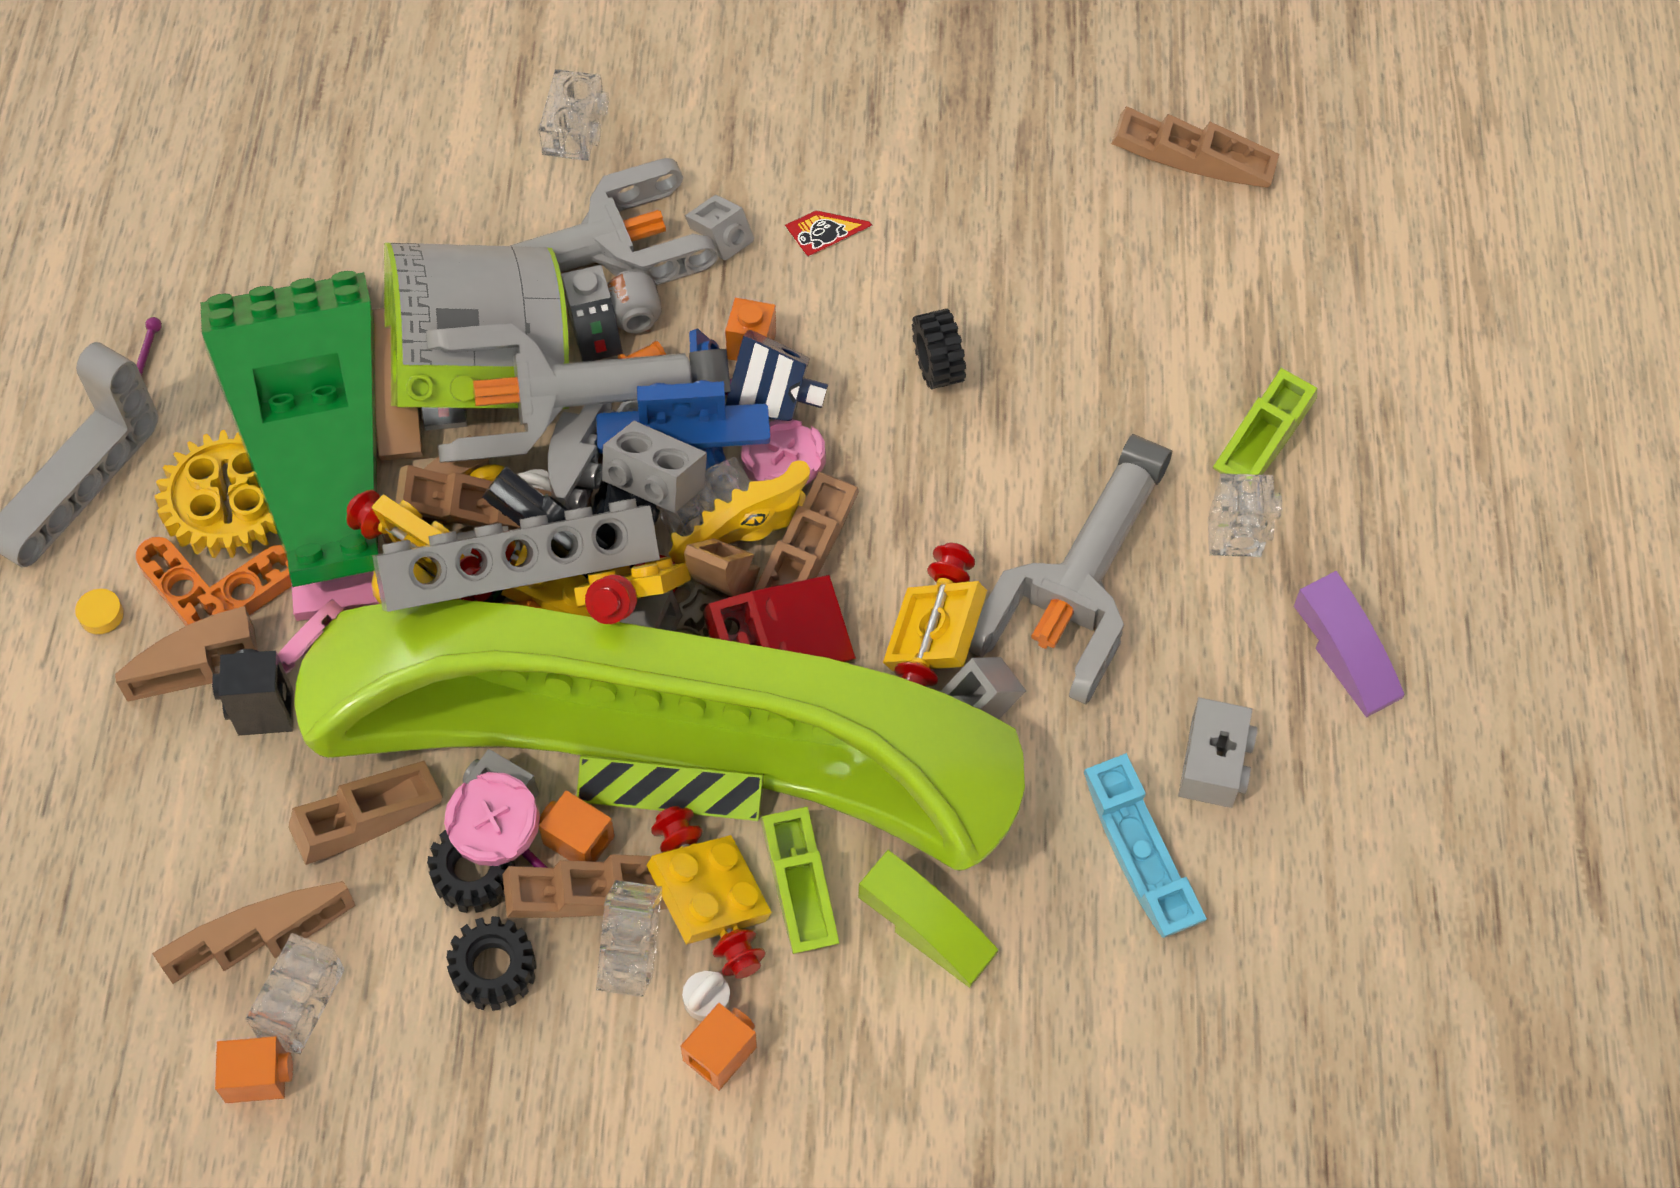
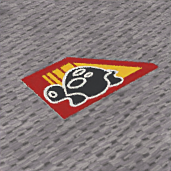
[785,210,873,257]

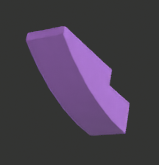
[1294,571,1405,718]

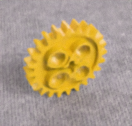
[155,430,277,558]

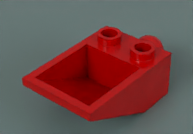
[703,575,856,662]

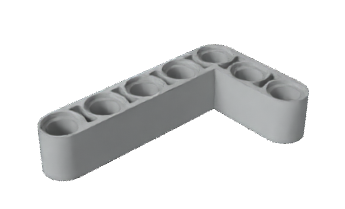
[0,342,158,567]

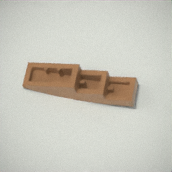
[1111,106,1279,188]
[372,308,423,461]
[395,465,551,530]
[754,471,859,591]
[502,854,668,918]
[152,881,356,984]

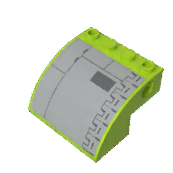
[384,243,569,409]

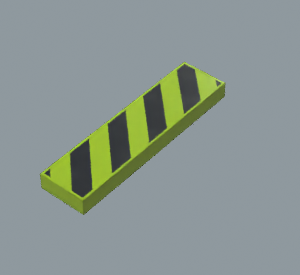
[577,755,764,821]

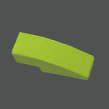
[1213,368,1318,490]
[760,806,839,954]
[858,850,999,988]

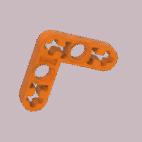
[136,537,292,626]

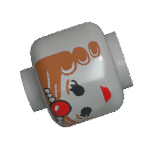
[607,270,662,333]

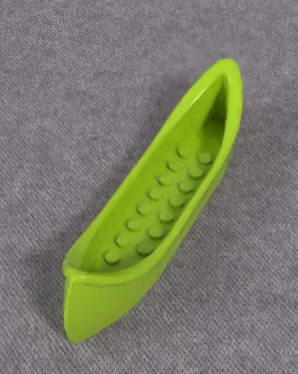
[295,600,1025,871]

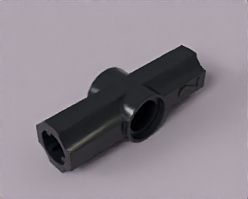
[482,466,609,579]

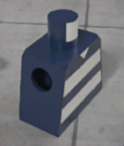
[725,330,828,421]

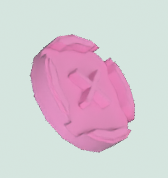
[741,419,826,484]
[278,599,344,674]
[444,772,540,866]

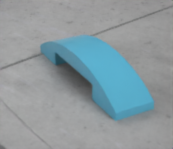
[1084,753,1207,938]

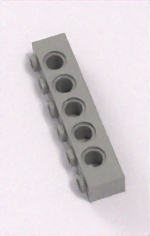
[372,498,660,612]

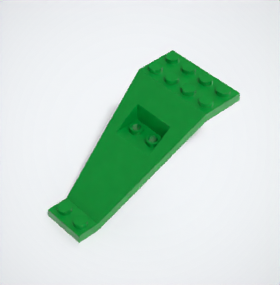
[200,271,379,587]

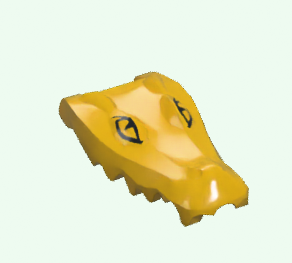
[668,460,810,564]

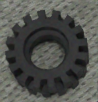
[912,309,966,390]
[427,830,516,913]
[446,916,537,1011]

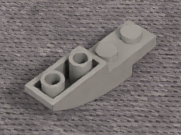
[548,403,616,510]

